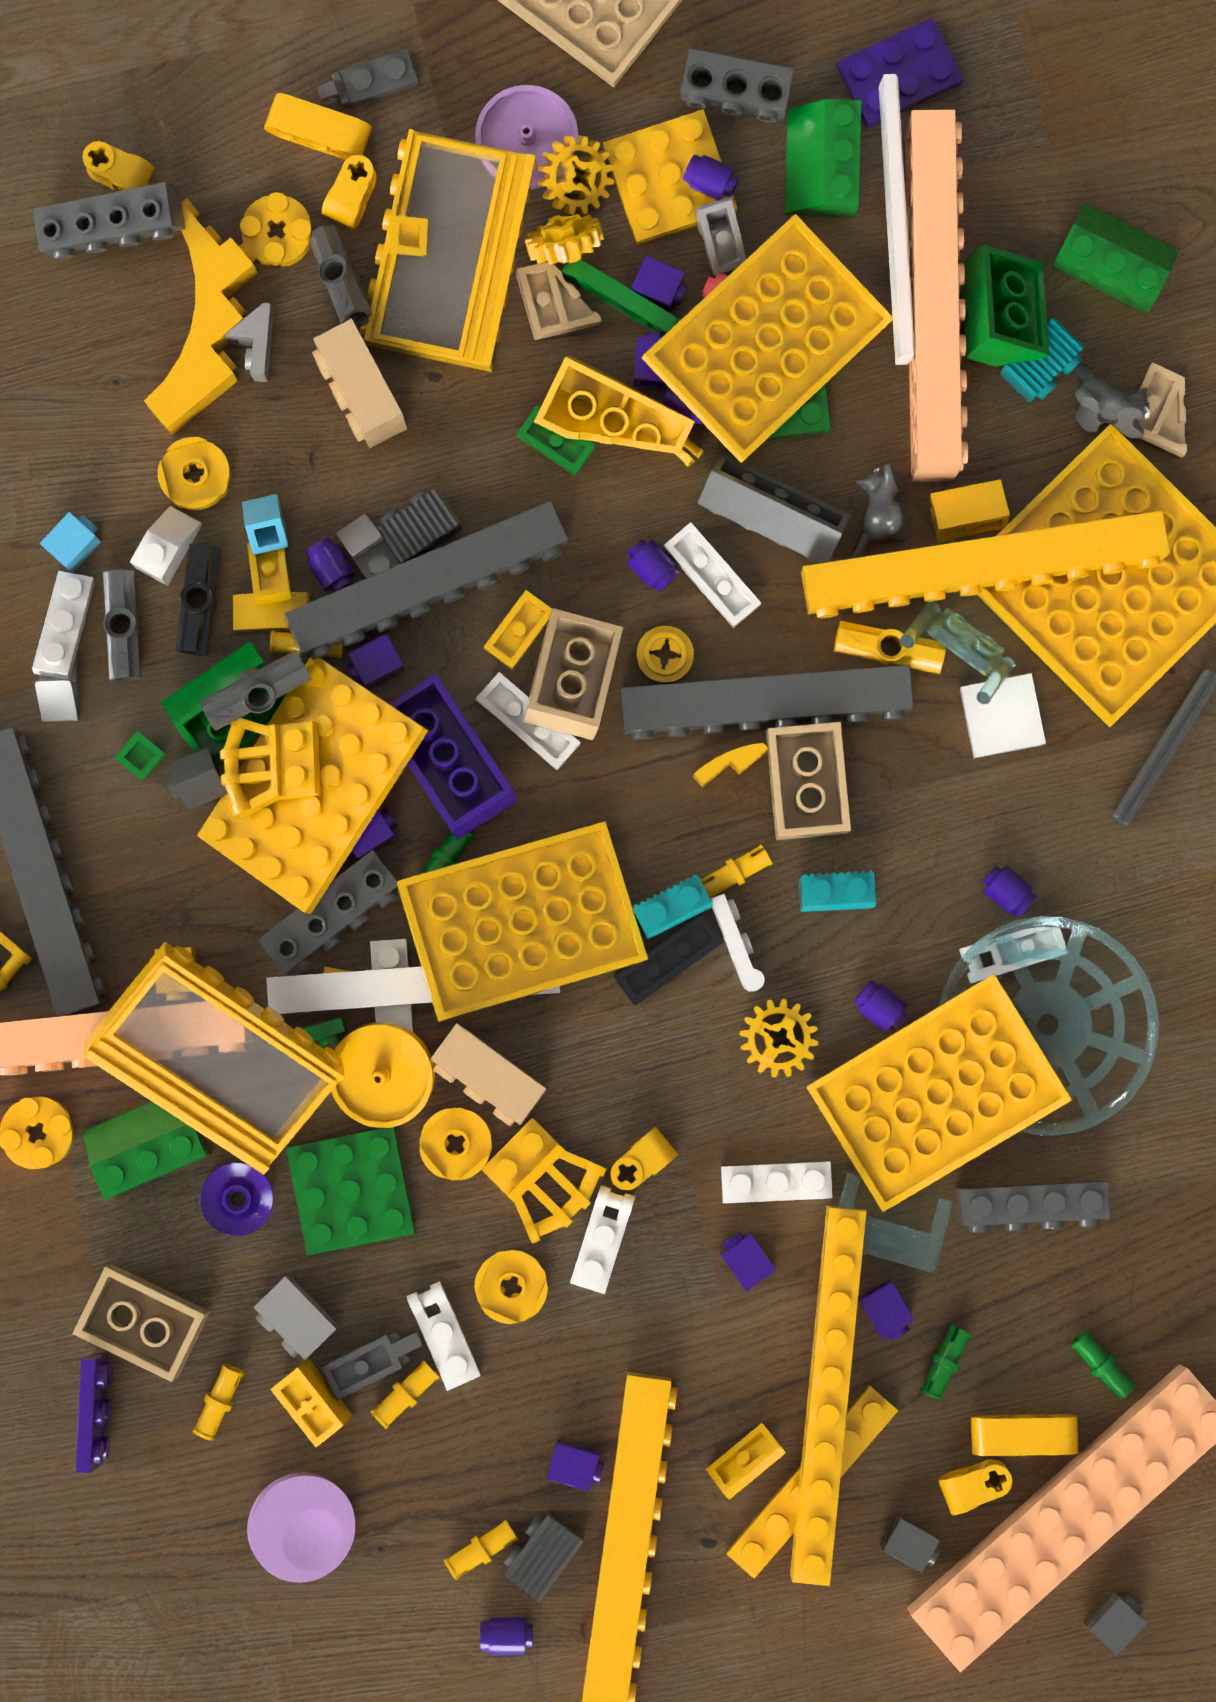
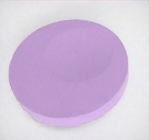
[475,85,578,190]
[247,1472,355,1583]

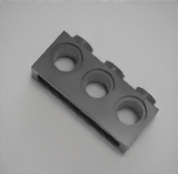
[680,48,794,123]

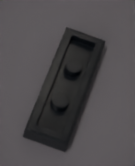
[614,913,723,1006]

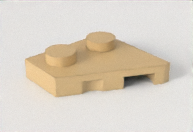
[515,262,601,340]
[1137,362,1187,458]

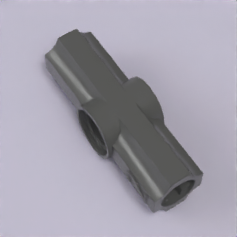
[309,225,372,328]
[103,569,142,682]
[199,650,312,731]

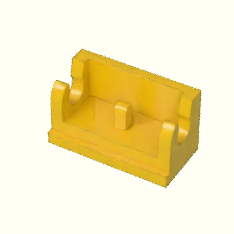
[930,479,1010,543]
[270,1358,353,1447]

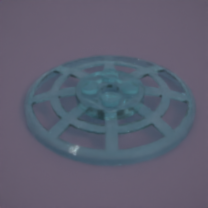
[940,916,1159,1136]

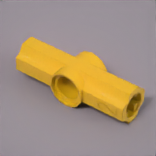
[833,621,946,674]

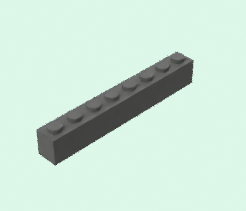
[284,501,568,660]
[620,665,913,740]
[0,727,107,1017]

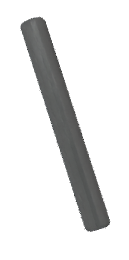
[1112,669,1216,826]

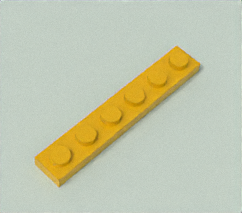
[726,1385,898,1579]

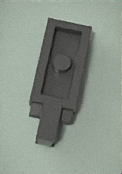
[317,48,419,108]
[321,1330,424,1400]

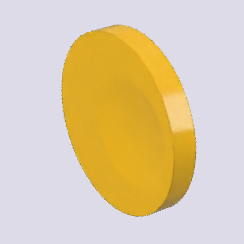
[331,1022,435,1128]

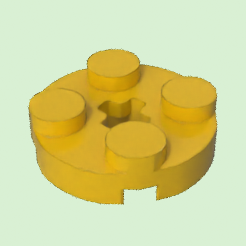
[240,192,312,267]
[158,437,231,510]
[0,1096,75,1169]
[420,1107,492,1180]
[475,1249,548,1324]

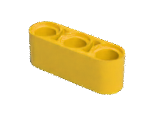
[264,93,372,160]
[971,1414,1078,1456]

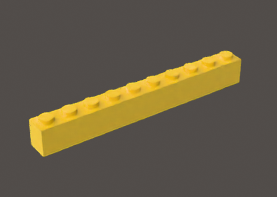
[801,510,1170,619]
[790,1206,867,1586]
[582,1372,677,1702]

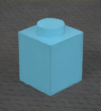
[242,494,288,555]
[40,512,101,573]

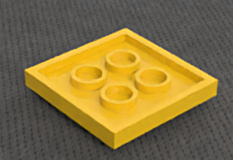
[603,109,738,245]

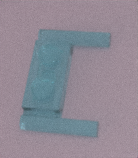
[900,602,1015,704]
[838,1172,953,1273]

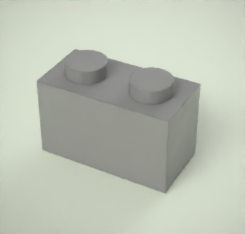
[253,1274,339,1360]

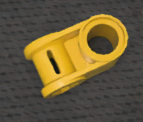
[82,141,155,192]
[321,155,377,229]
[610,1127,679,1191]
[938,1458,1012,1515]

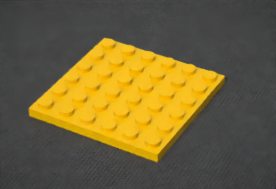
[977,424,1216,727]

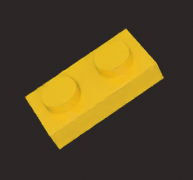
[247,543,292,606]
[483,590,553,670]
[706,1423,786,1500]

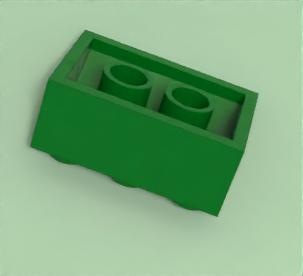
[784,99,861,218]
[1052,203,1180,314]
[960,244,1049,367]
[160,641,286,766]
[82,1102,211,1200]

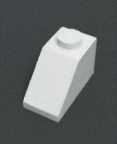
[130,506,202,586]

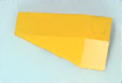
[534,355,695,454]

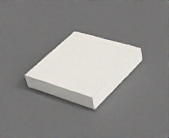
[960,673,1046,758]

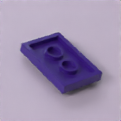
[836,17,964,128]
[75,1353,113,1473]

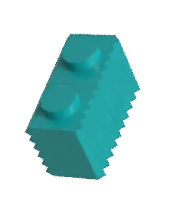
[1000,317,1084,403]
[799,870,876,912]
[633,874,713,940]

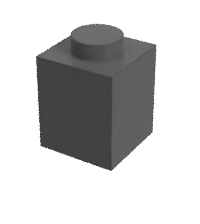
[167,747,228,811]
[880,1513,941,1573]
[1084,1592,1147,1656]

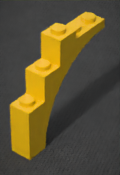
[144,198,258,435]

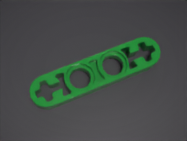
[561,260,680,334]

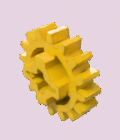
[537,135,614,215]
[525,214,604,264]
[739,999,819,1078]

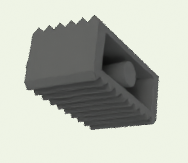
[377,488,462,564]
[503,1511,584,1602]

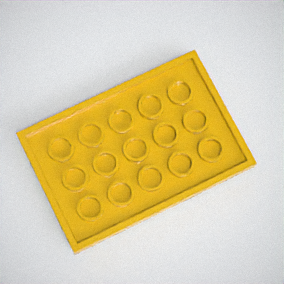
[642,214,893,463]
[197,657,428,915]
[397,821,648,1022]
[807,973,1072,1212]

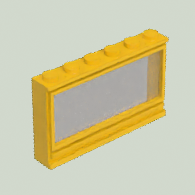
[360,129,537,372]
[84,942,345,1175]

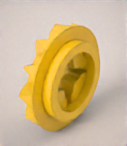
[636,626,694,684]

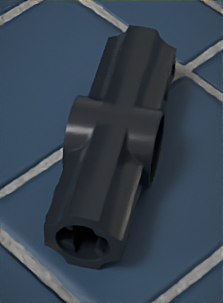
[175,543,221,656]

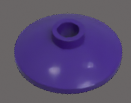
[200,1163,274,1236]

